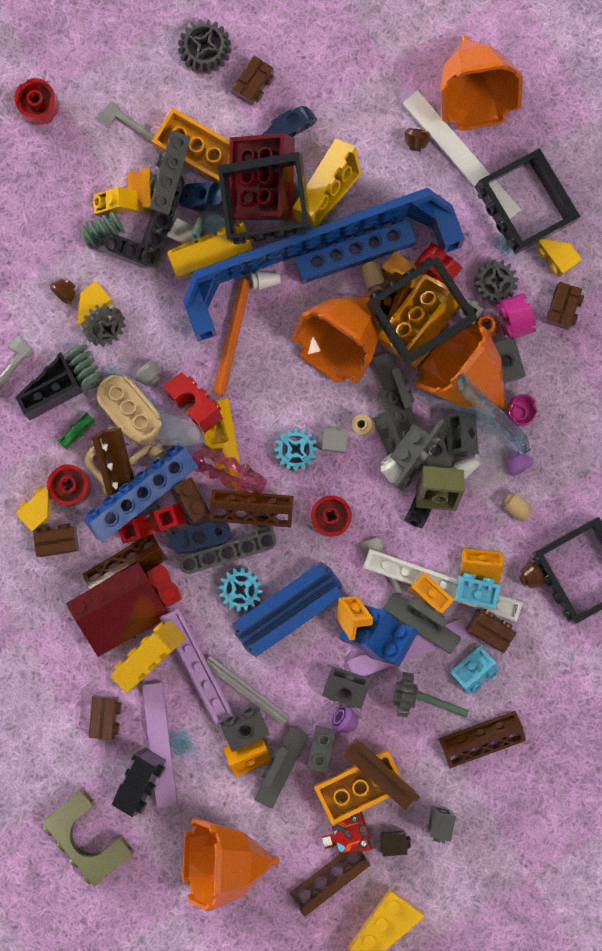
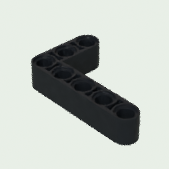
[99,175,185,268]

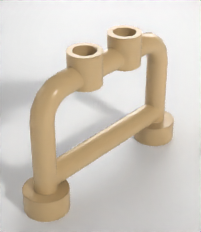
[85,424,166,497]

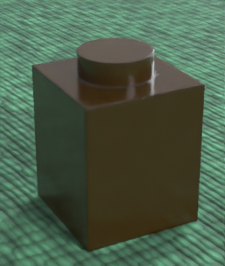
[380,830,411,857]

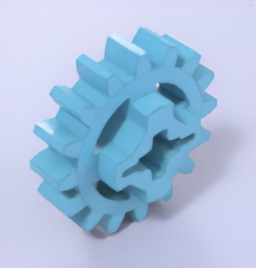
[274,428,318,472]
[219,568,263,612]

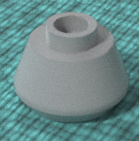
[135,360,162,386]

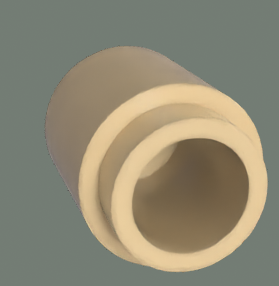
[361,261,385,293]
[352,414,376,436]
[502,493,533,522]

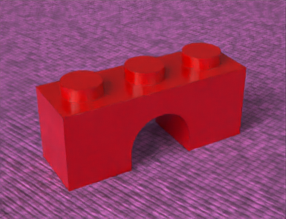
[163,372,223,434]
[118,504,185,544]

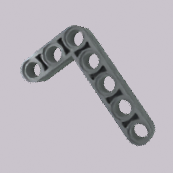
[179,512,276,574]

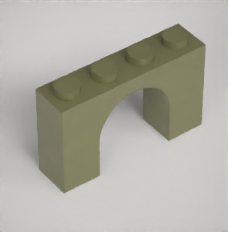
[42,788,135,887]

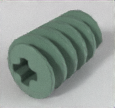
[80,211,126,249]
[66,344,103,391]

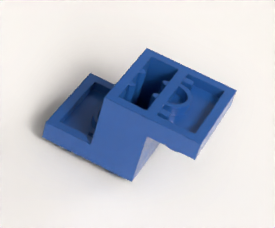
[339,605,419,666]

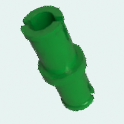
[58,412,95,449]

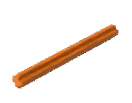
[213,278,251,395]

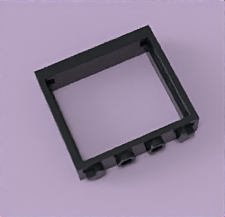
[475,148,581,255]
[218,152,312,245]
[366,256,478,366]
[532,517,602,624]

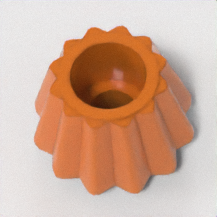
[474,312,501,339]

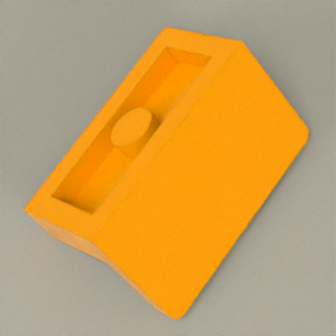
[128,168,152,213]
[381,252,424,292]
[459,548,503,583]
[407,572,454,613]
[336,596,373,641]
[224,738,273,777]

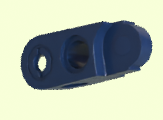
[262,106,318,137]
[179,182,223,212]
[169,521,231,553]

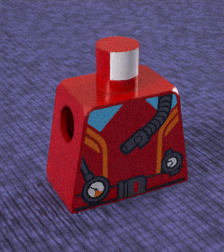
[322,811,373,854]

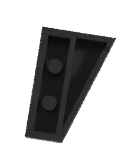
[112,748,166,817]

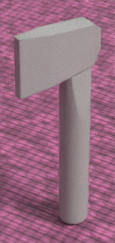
[97,102,155,143]
[0,334,33,387]
[358,537,403,594]

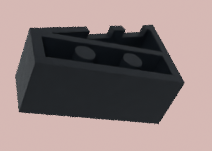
[15,352,83,420]

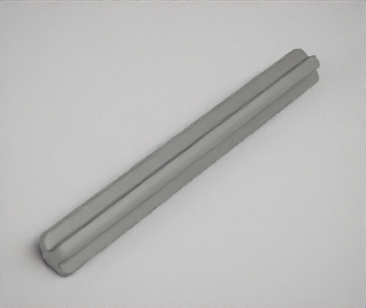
[206,656,289,725]

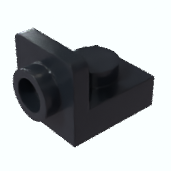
[404,495,432,528]

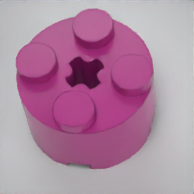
[496,293,536,339]

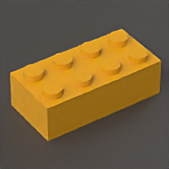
[151,107,230,184]
[378,274,460,365]
[314,749,402,825]

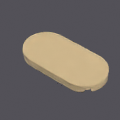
[96,375,162,443]

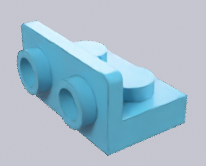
[455,573,501,609]
[450,646,500,695]

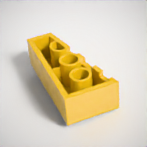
[293,139,362,228]
[168,219,253,278]
[110,620,187,694]
[345,887,425,951]

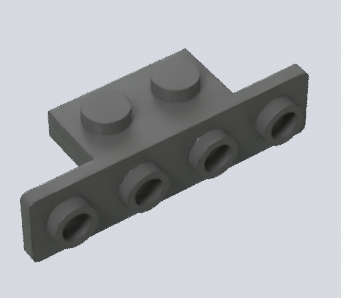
[149,131,191,214]
[373,352,417,427]
[373,388,411,455]
[390,419,450,491]
[383,593,461,654]
[255,726,308,808]

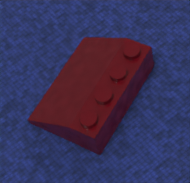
[229,133,295,221]
[66,562,168,657]

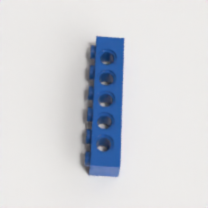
[294,218,417,284]
[82,445,198,542]

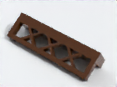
[92,428,139,508]
[210,489,294,528]
[82,534,167,590]
[439,711,526,769]
[343,738,420,810]
[290,852,371,917]

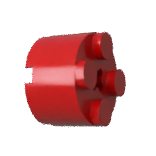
[14,78,59,125]
[47,464,91,506]
[311,495,352,537]

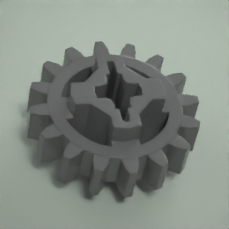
[474,259,519,304]
[81,303,126,347]
[393,672,418,718]

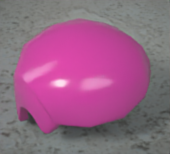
[507,394,538,426]

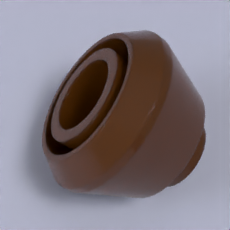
[405,128,432,151]
[50,278,76,304]
[519,562,545,588]

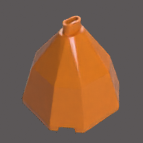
[441,36,523,131]
[291,292,379,384]
[415,323,508,410]
[182,818,279,911]

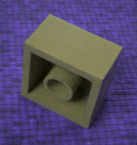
[416,465,464,511]

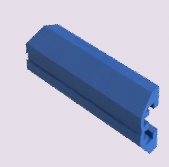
[233,562,344,657]

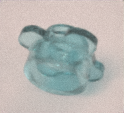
[170,731,194,755]

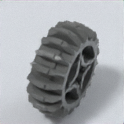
[178,19,232,74]

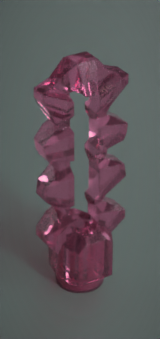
[192,444,267,494]

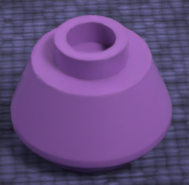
[506,451,533,477]
[332,706,358,733]

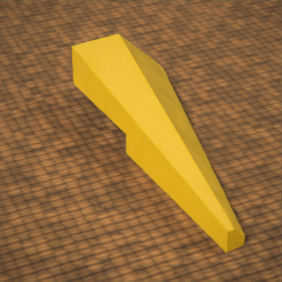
[185,398,245,492]

